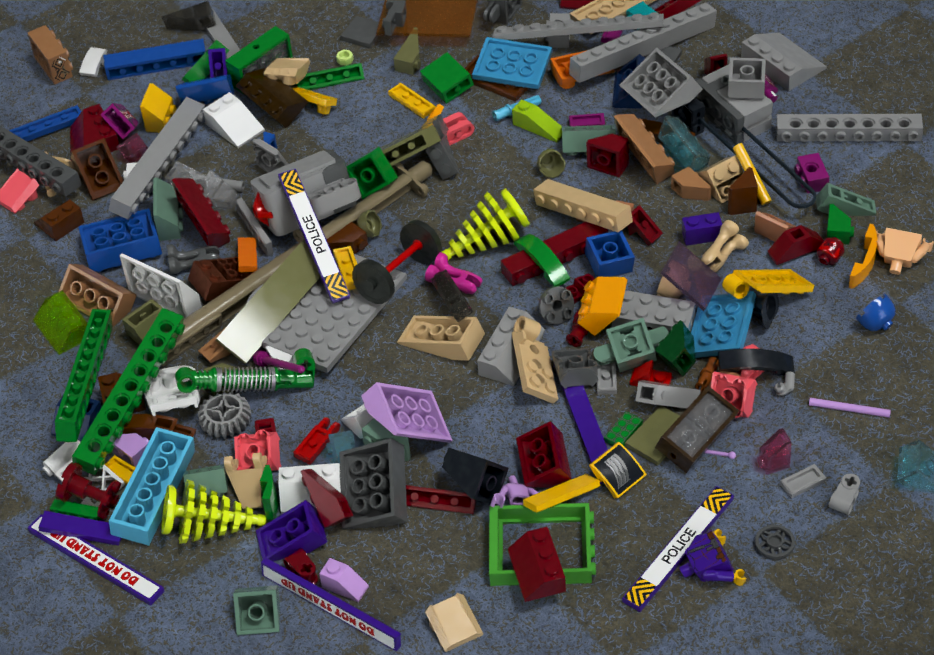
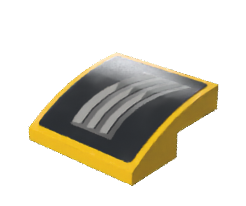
[589,442,647,498]

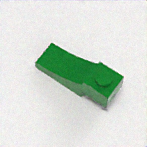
[182,40,230,83]

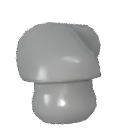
[774,372,795,396]

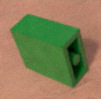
[420,52,474,104]

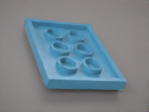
[472,37,552,90]
[691,291,756,358]

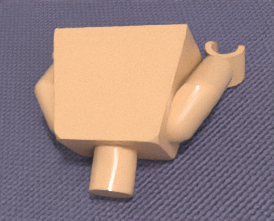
[876,228,934,275]

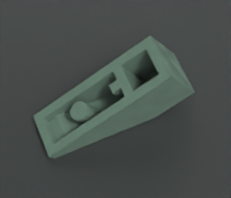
[816,183,876,216]

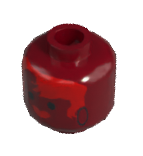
[816,237,845,265]

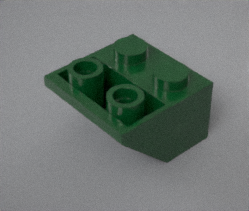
[655,320,696,377]

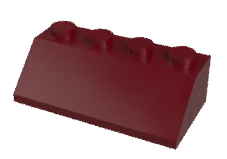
[172,178,231,248]

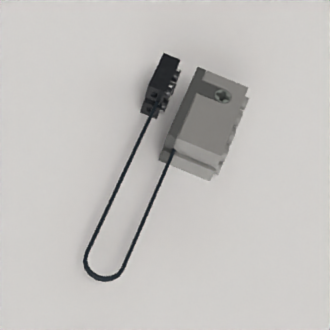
[672,64,816,209]

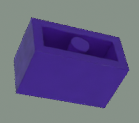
[682,212,722,246]

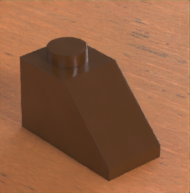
[326,222,368,254]

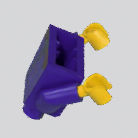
[679,529,746,586]

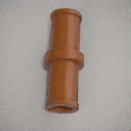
[695,357,719,392]

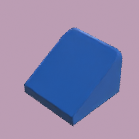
[263,132,277,148]

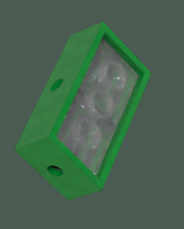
[225,26,293,94]

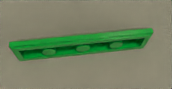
[296,63,365,90]

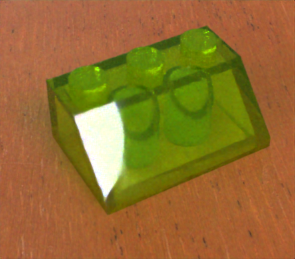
[33,290,87,355]

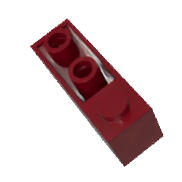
[300,469,354,527]

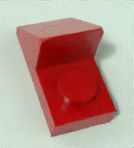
[629,360,672,387]

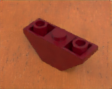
[767,225,823,265]

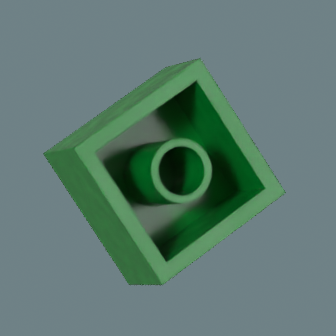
[346,147,398,199]

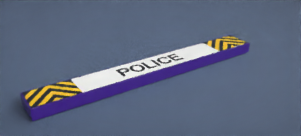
[278,169,350,304]
[622,486,734,612]

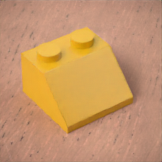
[140,83,176,133]

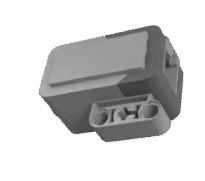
[250,149,361,236]

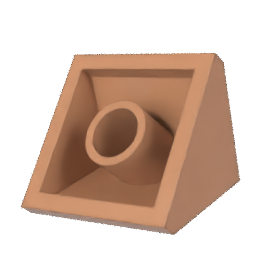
[754,211,796,242]

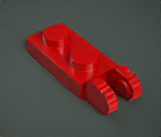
[293,417,341,465]

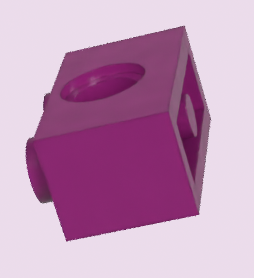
[794,153,829,194]

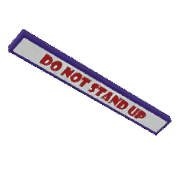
[28,514,164,606]
[261,558,401,651]

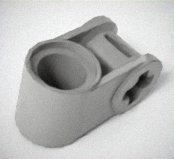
[829,474,860,515]

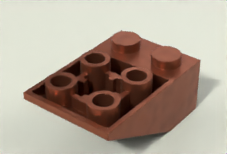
[188,257,253,301]

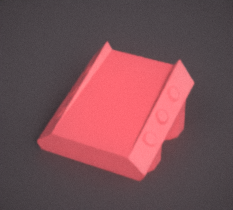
[0,168,39,214]
[710,371,758,418]
[234,430,281,471]

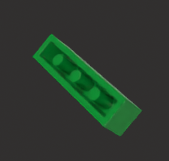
[50,499,101,521]

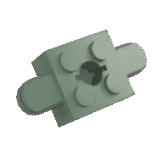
[593,318,669,372]

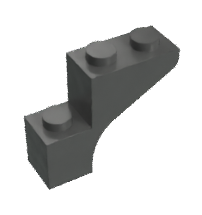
[421,114,459,180]

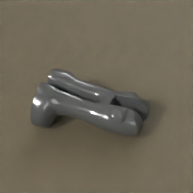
[167,244,220,275]

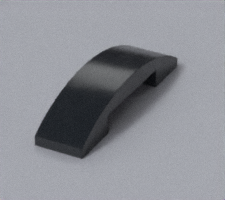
[718,349,795,375]

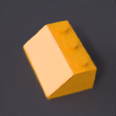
[577,276,627,336]

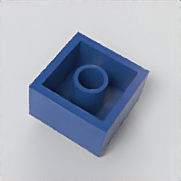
[585,230,635,278]

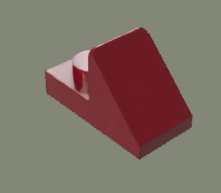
[628,205,663,246]

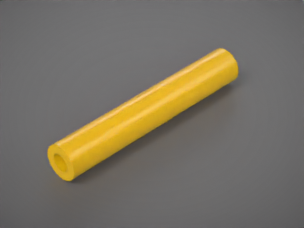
[733,143,772,206]

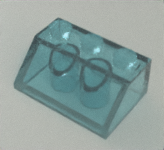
[658,115,710,172]

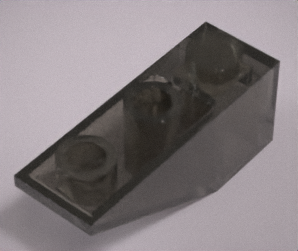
[162,1,216,30]

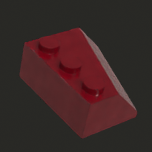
[70,104,120,161]

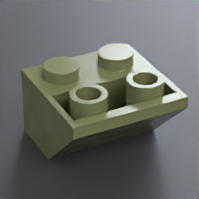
[122,299,163,345]

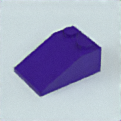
[256,500,327,561]

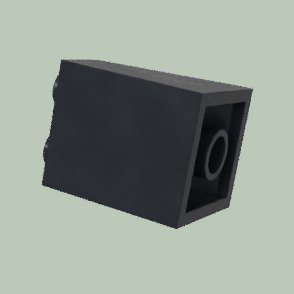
[442,447,509,506]

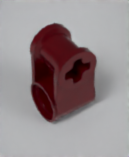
[283,548,318,585]

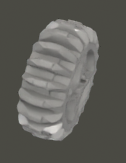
[198,391,251,439]

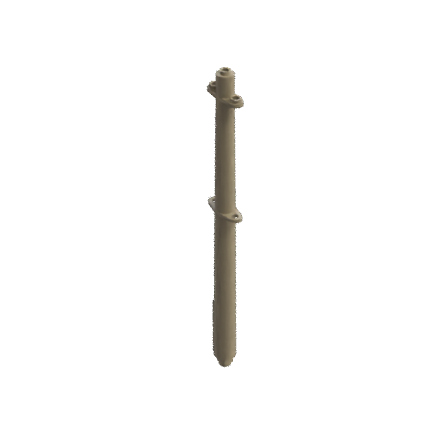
[148,161,433,367]

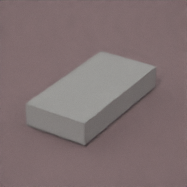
[780,464,826,498]

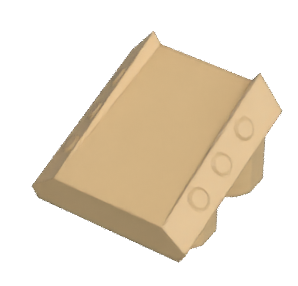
[263,58,310,85]
[425,593,483,652]

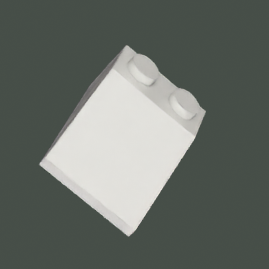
[203,92,265,148]

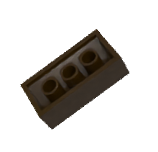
[236,68,308,128]

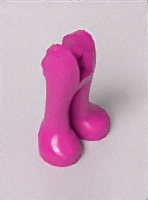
[425,252,482,294]

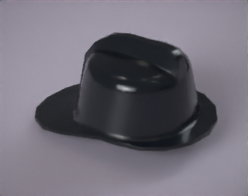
[752,293,779,329]

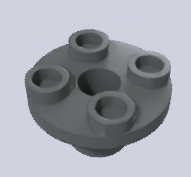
[538,286,574,325]

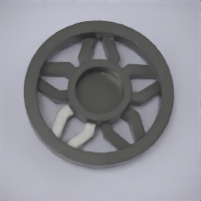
[755,525,795,560]

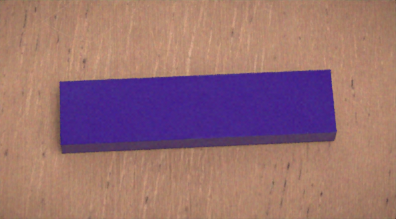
[39,511,121,546]

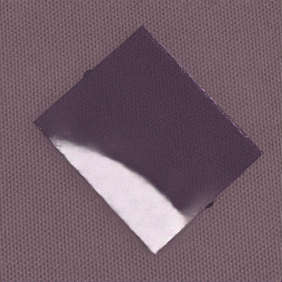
[660,241,722,311]

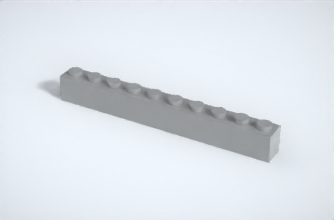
[569,2,717,83]
[108,97,205,219]

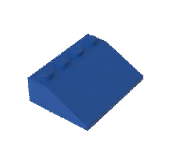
[78,208,162,272]

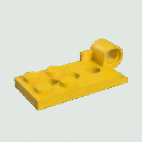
[722,269,815,299]

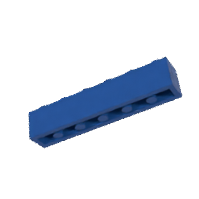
[103,39,206,80]

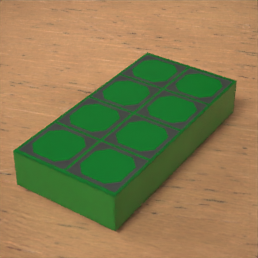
[604,411,643,446]

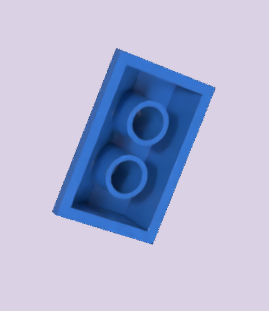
[176,74,234,104]

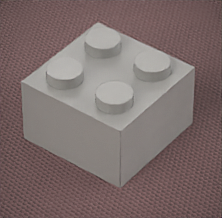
[728,58,766,99]

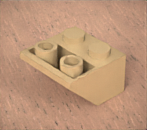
[698,155,744,204]

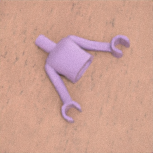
[491,475,539,508]

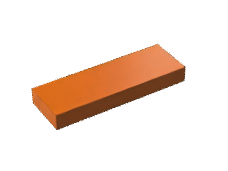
[238,237,257,272]

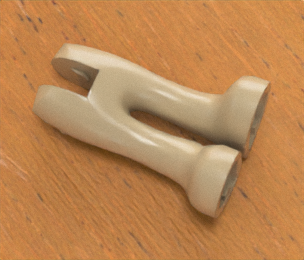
[701,220,749,275]

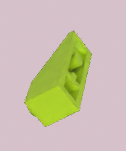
[512,99,562,143]

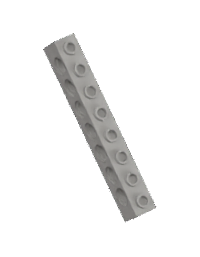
[776,114,923,142]

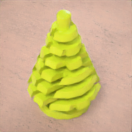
[442,188,530,260]
[161,480,267,544]

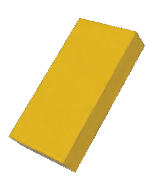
[101,455,136,486]

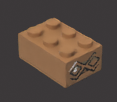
[27,25,73,85]

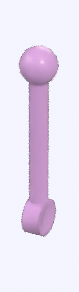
[705,450,736,459]

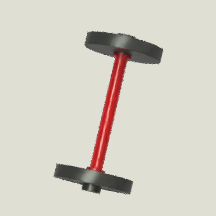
[352,220,442,304]

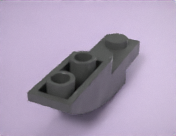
[382,0,407,36]

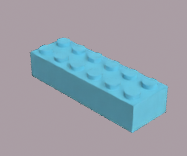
[109,427,195,546]

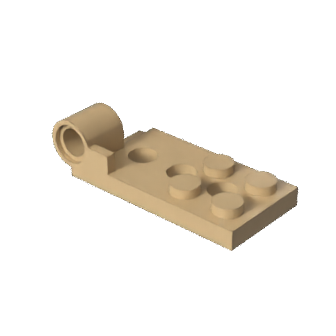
[512,316,559,404]

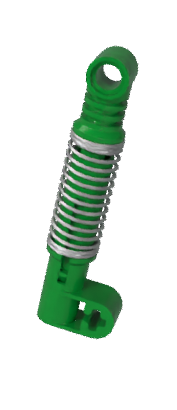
[175,348,315,393]

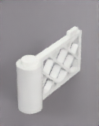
[42,439,125,507]

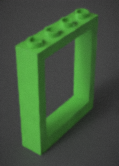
[489,503,596,586]

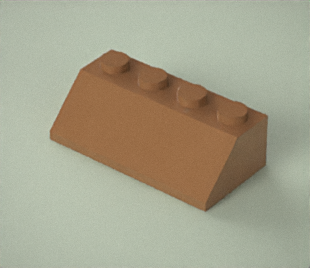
[614,114,675,184]
[56,264,137,328]

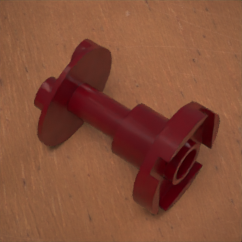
[55,462,121,520]

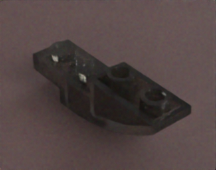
[430,269,474,322]

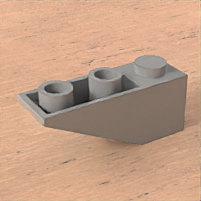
[635,380,701,408]

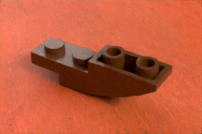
[123,414,197,440]

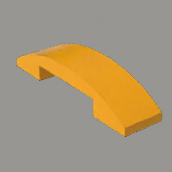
[849,224,877,289]

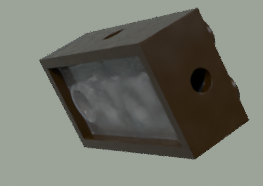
[655,386,739,473]

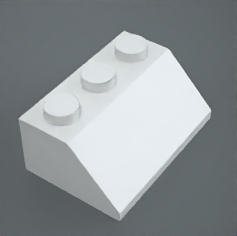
[278,463,341,514]

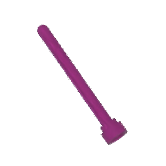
[253,350,305,373]

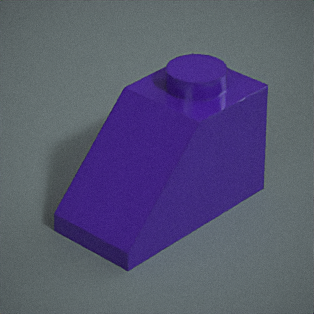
[208,48,228,78]

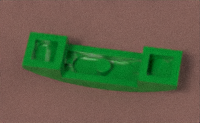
[513,234,570,286]

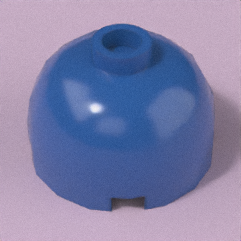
[856,294,896,331]

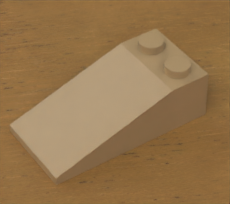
[397,315,485,361]

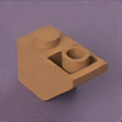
[671,167,712,201]

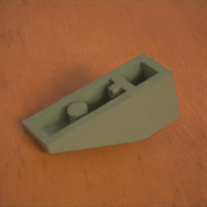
[393,27,421,75]

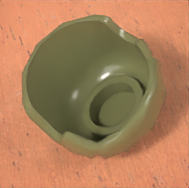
[537,149,566,178]
[357,210,382,238]

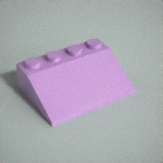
[361,382,453,443]

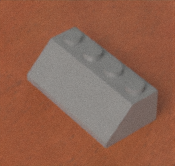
[477,307,545,386]

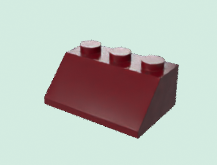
[516,421,572,488]
[508,526,566,602]

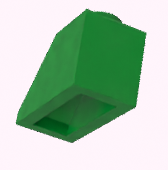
[827,204,854,245]

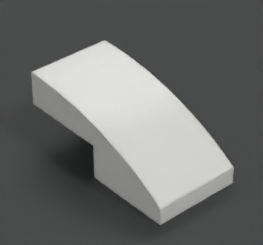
[79,47,107,77]

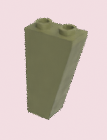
[380,123,441,166]

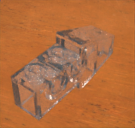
[165,161,239,210]

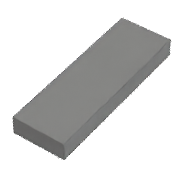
[596,346,617,395]

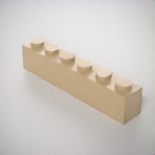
[533,179,633,232]

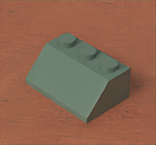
[562,125,616,155]
[153,177,184,241]

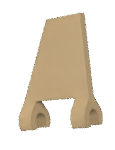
[224,453,267,510]

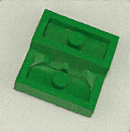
[260,465,278,523]

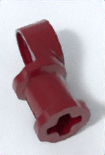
[566,310,589,347]

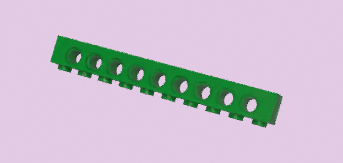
[72,308,185,476]
[55,309,113,442]

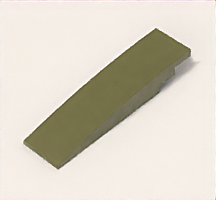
[216,239,336,364]

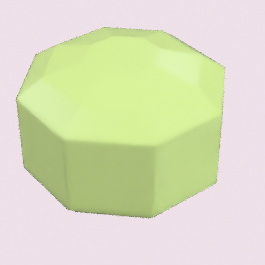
[336,50,354,66]

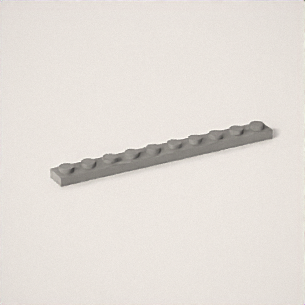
[493,12,664,40]

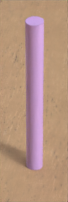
[809,398,891,418]

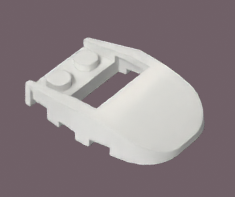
[144,365,201,416]

